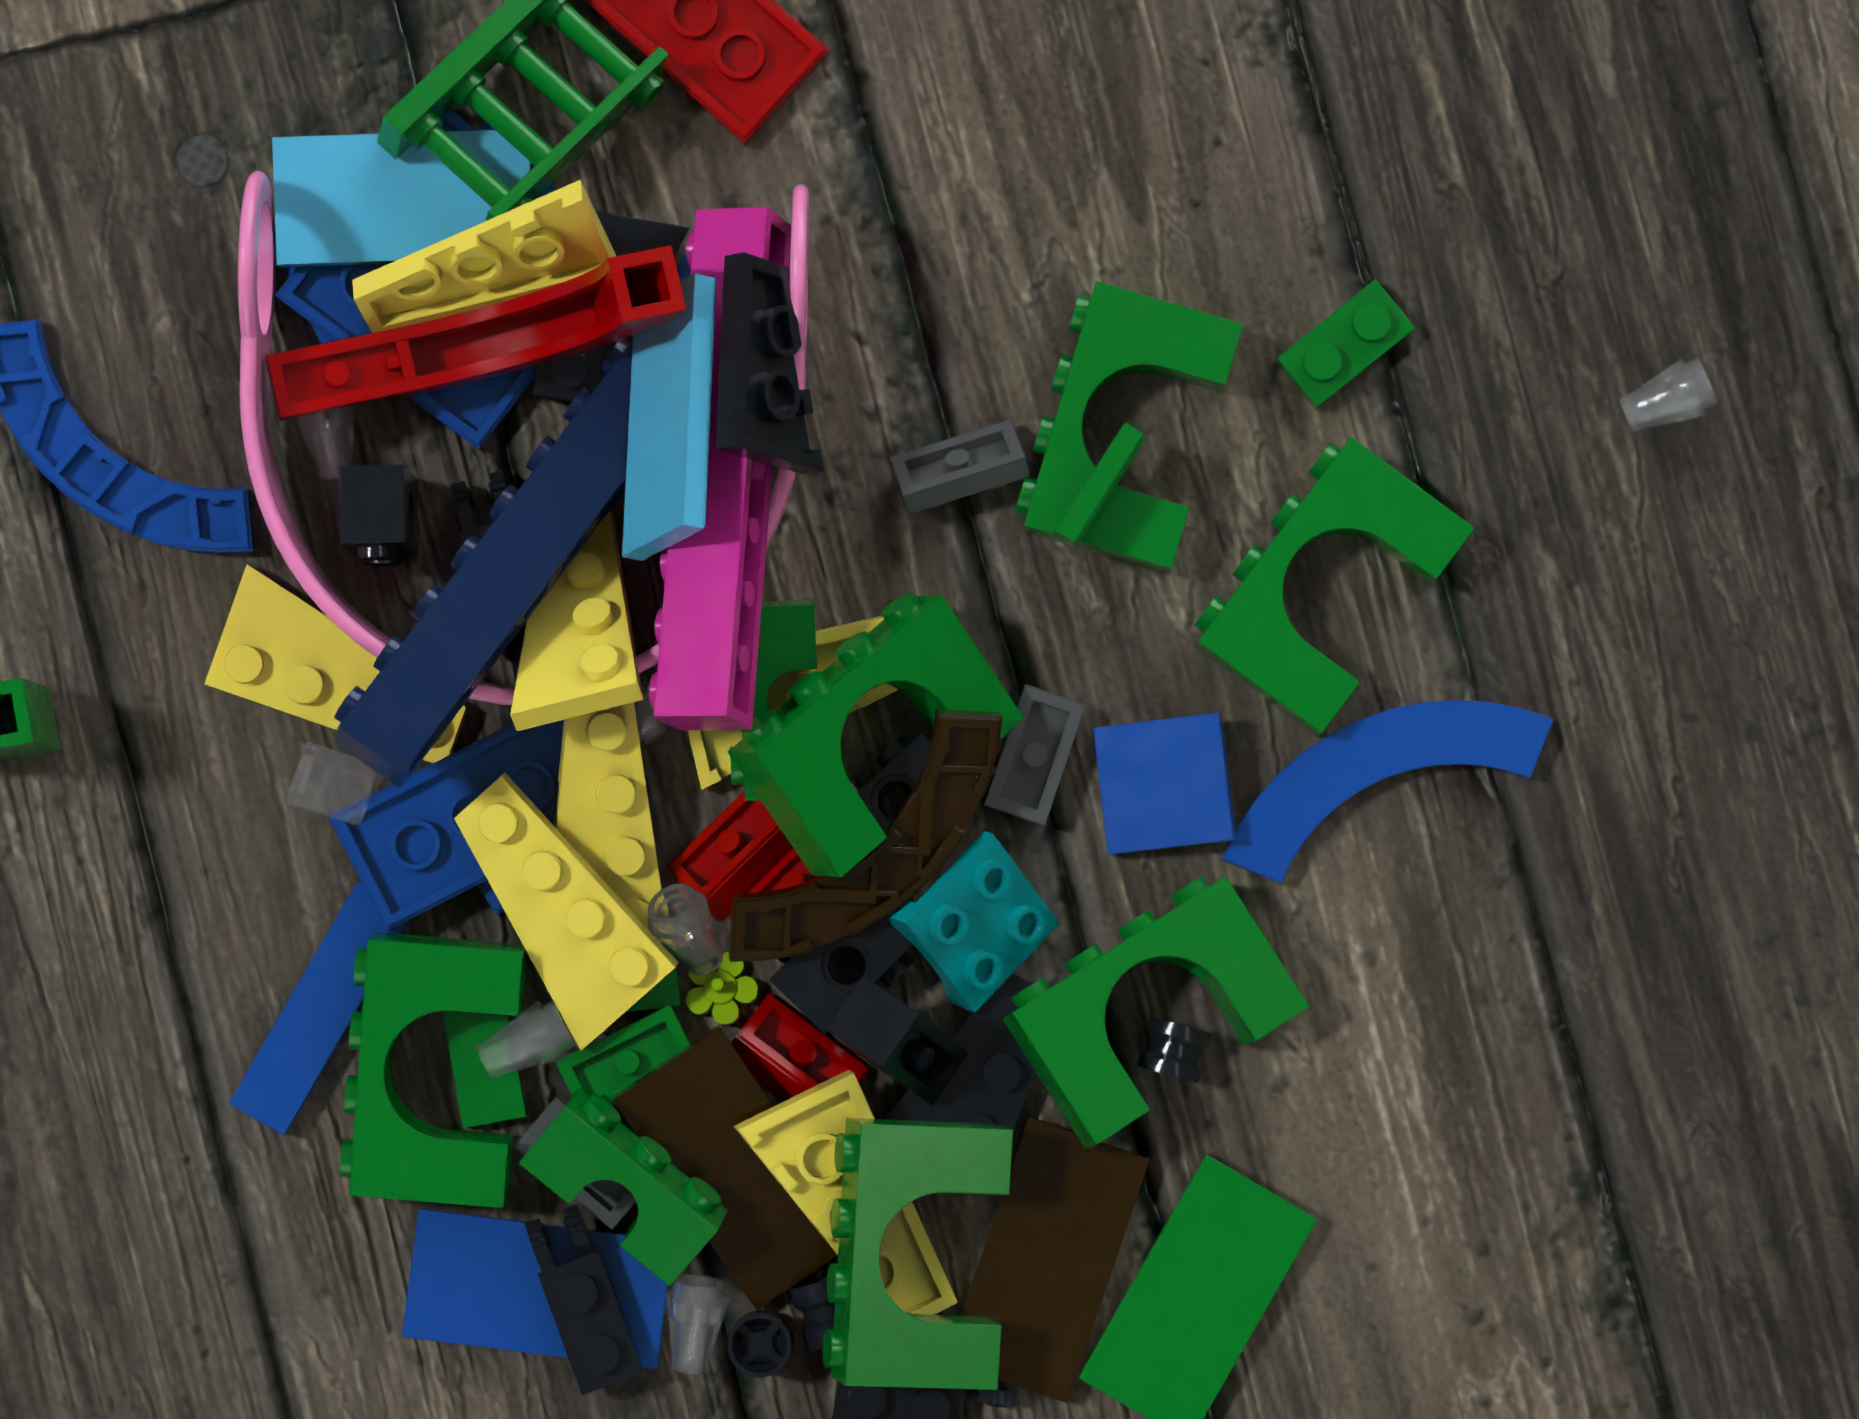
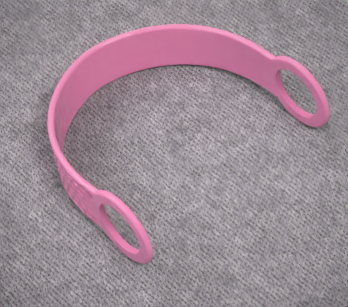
[238,171,809,705]

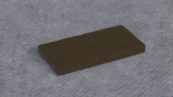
[612,1025,838,1311]
[960,1117,1150,1403]

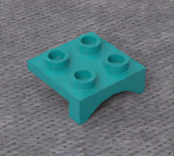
[885,831,1060,1013]

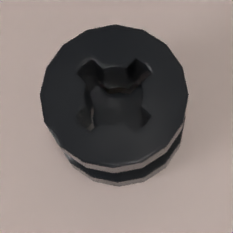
[1137,1017,1212,1083]

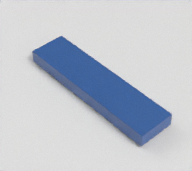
[228,881,411,1135]

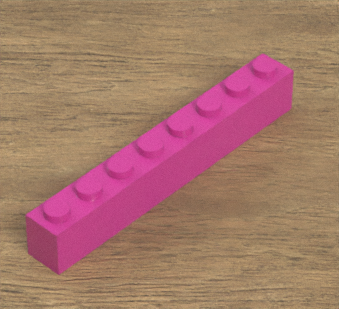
[649,206,791,730]

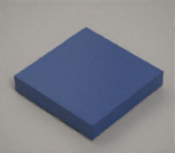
[1093,712,1237,855]

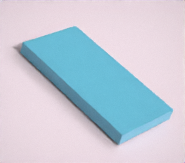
[272,130,531,267]
[622,273,716,561]

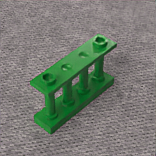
[377,0,669,221]

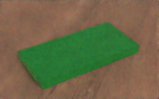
[1078,1154,1317,1419]

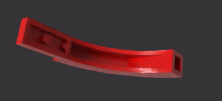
[265,245,687,421]

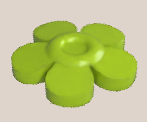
[686,952,759,1026]

